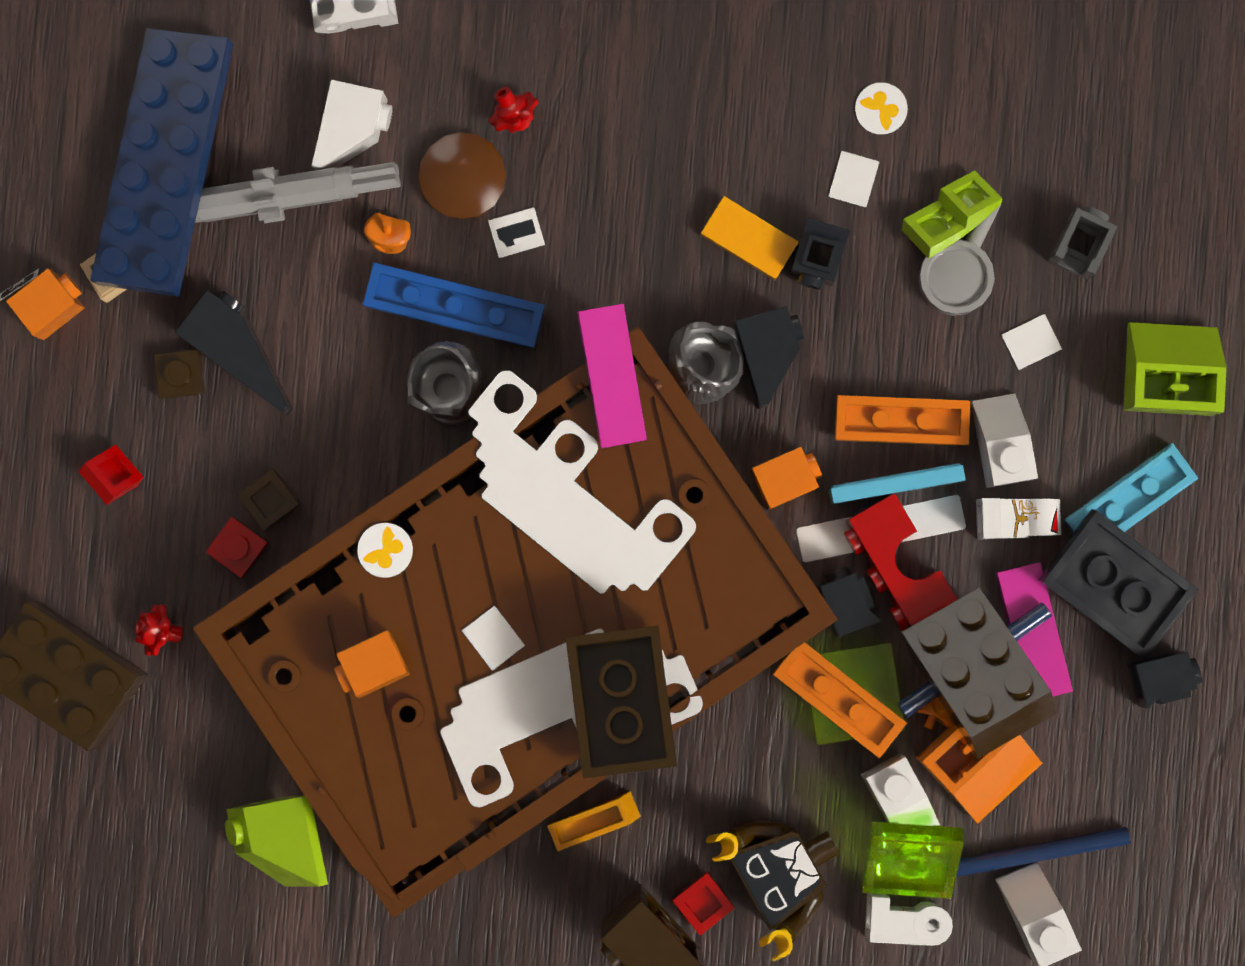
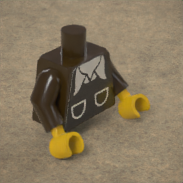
[706,820,840,961]

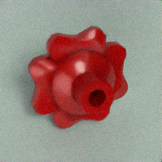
[489,87,539,133]
[134,604,183,656]

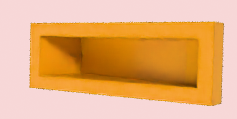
[547,791,641,851]

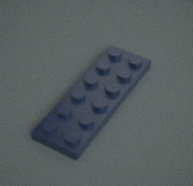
[90,28,234,297]

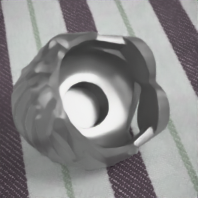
[668,322,744,405]
[406,341,482,425]

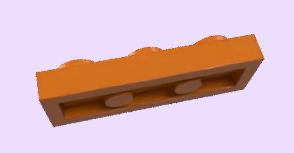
[835,395,970,446]
[772,643,907,758]

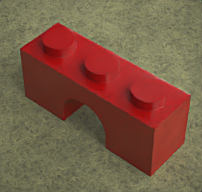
[844,493,958,632]

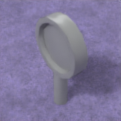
[918,205,1001,316]

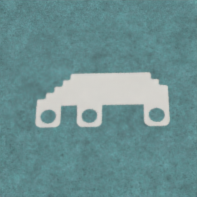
[468,371,696,594]
[440,628,703,807]

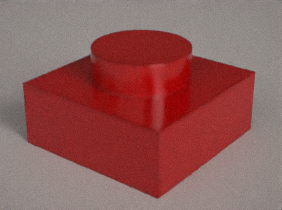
[79,445,144,505]
[205,517,269,578]
[672,871,735,936]

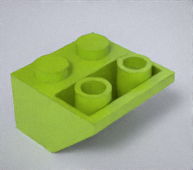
[1123,322,1226,416]

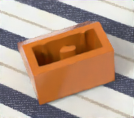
[916,725,1042,824]

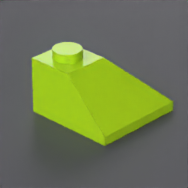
[225,795,328,887]

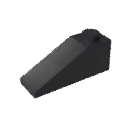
[175,290,293,415]

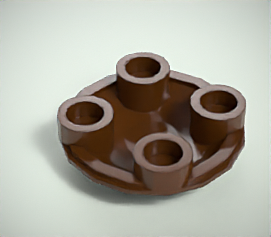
[419,132,506,219]

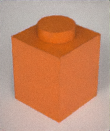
[6,269,85,340]
[750,447,822,510]
[334,630,410,698]

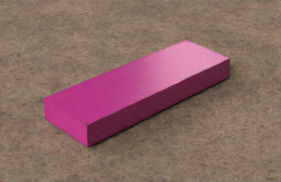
[577,304,647,448]
[995,562,1073,696]

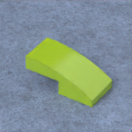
[902,170,1002,259]

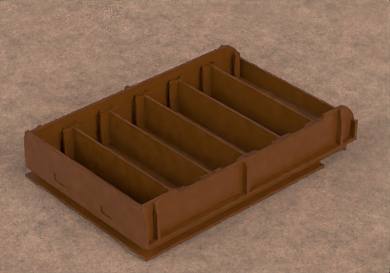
[193,326,838,918]

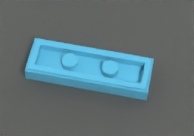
[1063,443,1199,534]
[827,463,966,505]

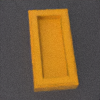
[701,196,799,281]

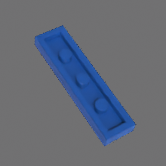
[363,263,545,349]

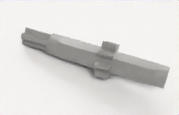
[195,162,401,223]

